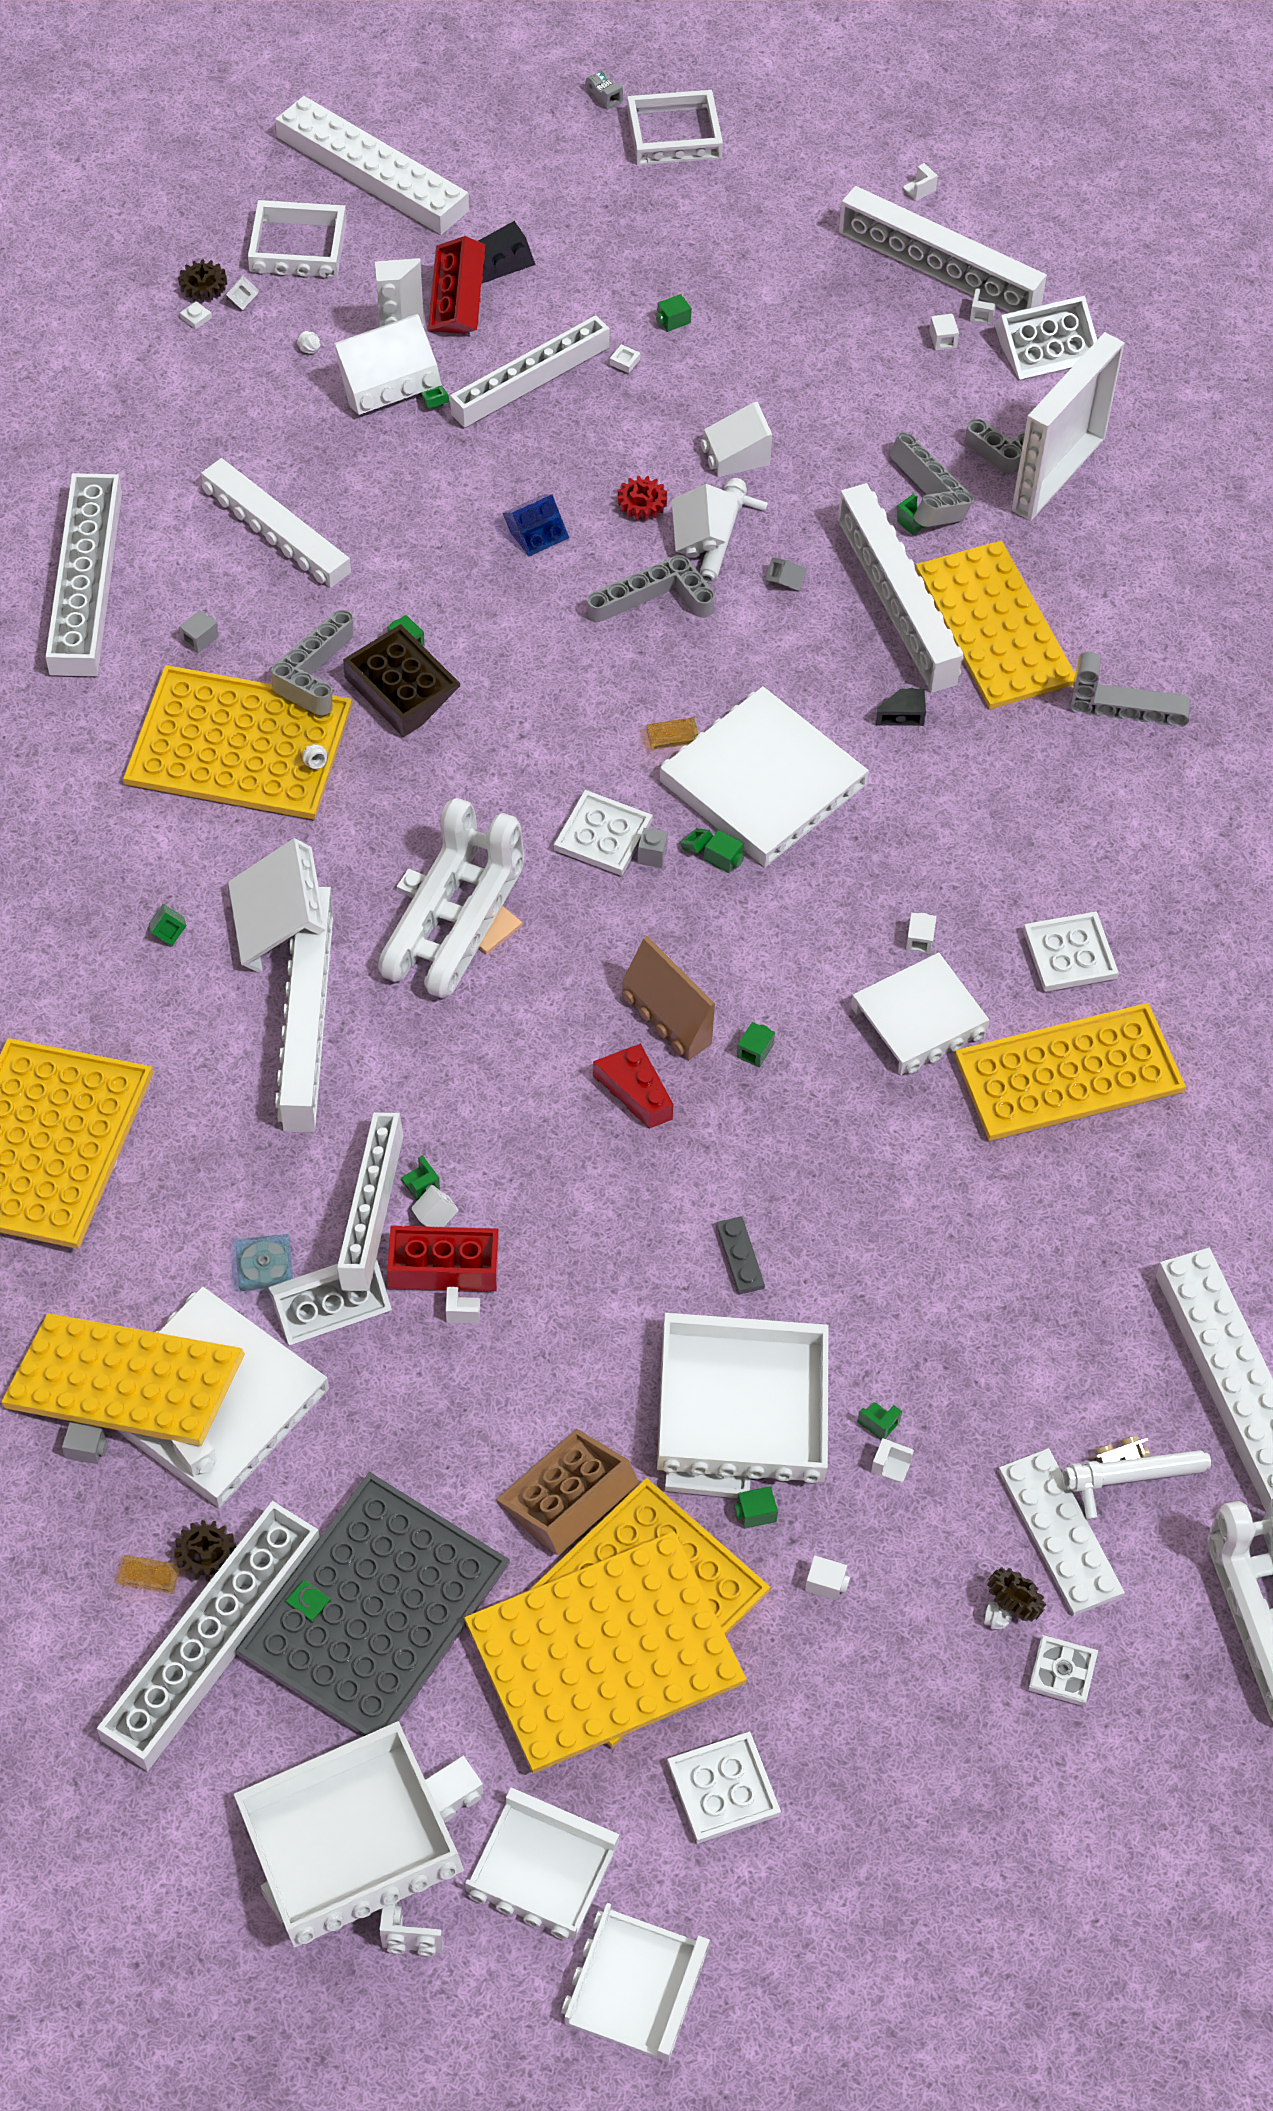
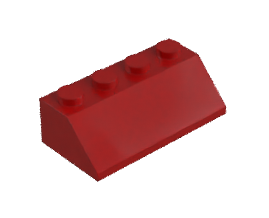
[428,236,485,334]
[387,1225,499,1292]

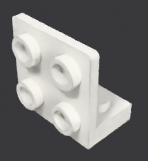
[380,1903,443,1957]

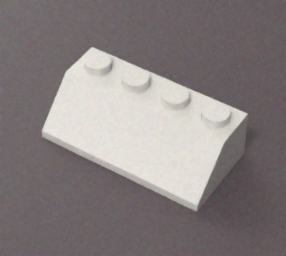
[375,258,424,327]
[268,1260,392,1345]

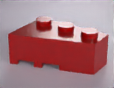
[593,1043,674,1129]

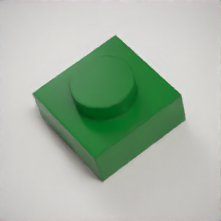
[421,385,450,409]
[679,828,713,853]

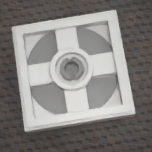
[1028,1635,1098,1707]

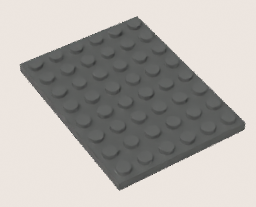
[236,1472,510,1736]

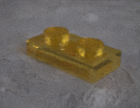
[646,717,699,749]
[117,1555,181,1594]

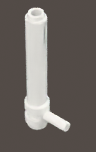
[699,478,768,583]
[1062,1450,1211,1519]

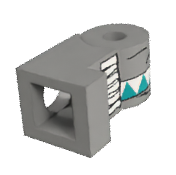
[585,71,623,110]

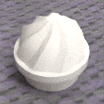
[297,331,321,354]
[303,744,327,769]
[984,1602,1012,1630]

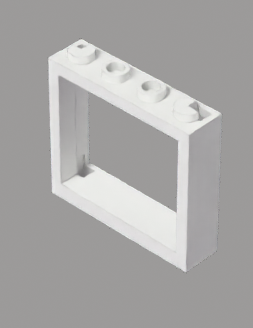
[627,90,723,165]
[248,200,347,278]

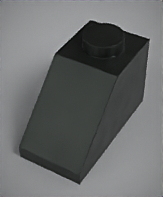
[876,688,926,726]

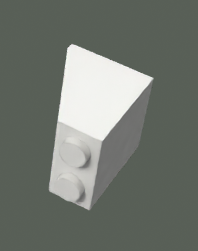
[701,402,772,477]
[672,484,738,558]

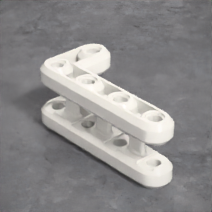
[378,798,524,998]
[1207,1498,1273,1721]

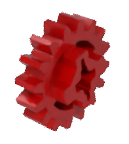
[617,476,667,521]

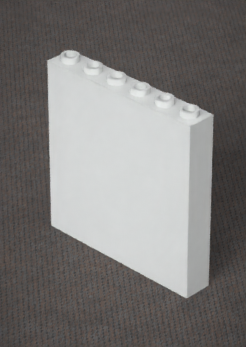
[1012,332,1125,521]
[660,687,869,867]
[116,1286,329,1508]
[657,1313,828,1483]
[234,1721,464,1948]

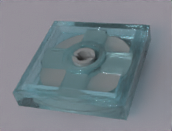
[235,1234,293,1291]

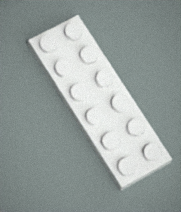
[998,1448,1125,1616]

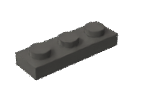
[716,1216,765,1295]

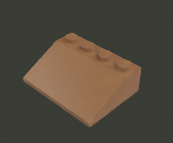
[622,936,715,1061]
[496,1429,639,1555]

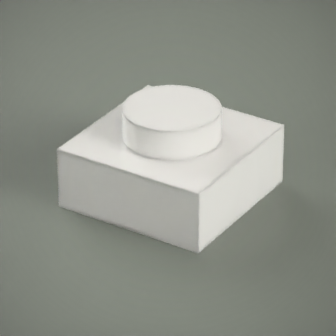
[180,301,212,330]
[610,344,641,373]
[397,868,426,898]

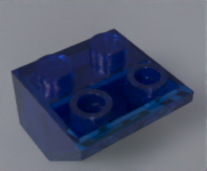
[503,494,569,556]

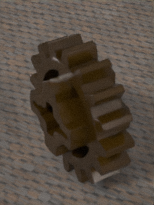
[178,259,227,302]
[174,1520,236,1581]
[987,1567,1046,1622]

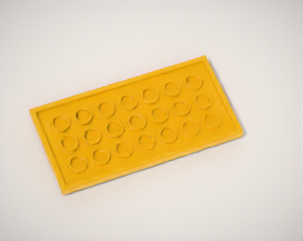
[915,540,1075,710]
[954,1003,1186,1141]
[1,1313,245,1446]

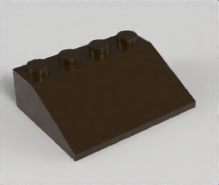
[343,624,460,737]

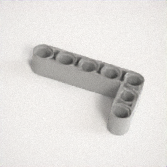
[965,418,1025,474]
[889,432,974,527]
[587,555,714,622]
[272,610,353,715]
[1071,652,1190,727]

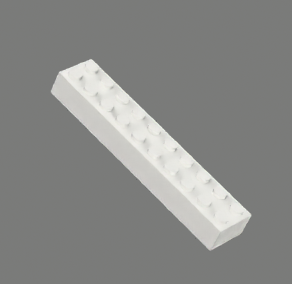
[275,96,469,235]
[839,186,1047,313]
[46,473,122,676]
[838,483,963,693]
[276,887,333,1132]
[1155,1247,1273,1511]
[97,1501,320,1772]

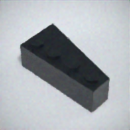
[478,220,536,284]

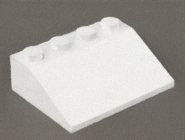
[994,296,1097,380]
[334,314,442,415]

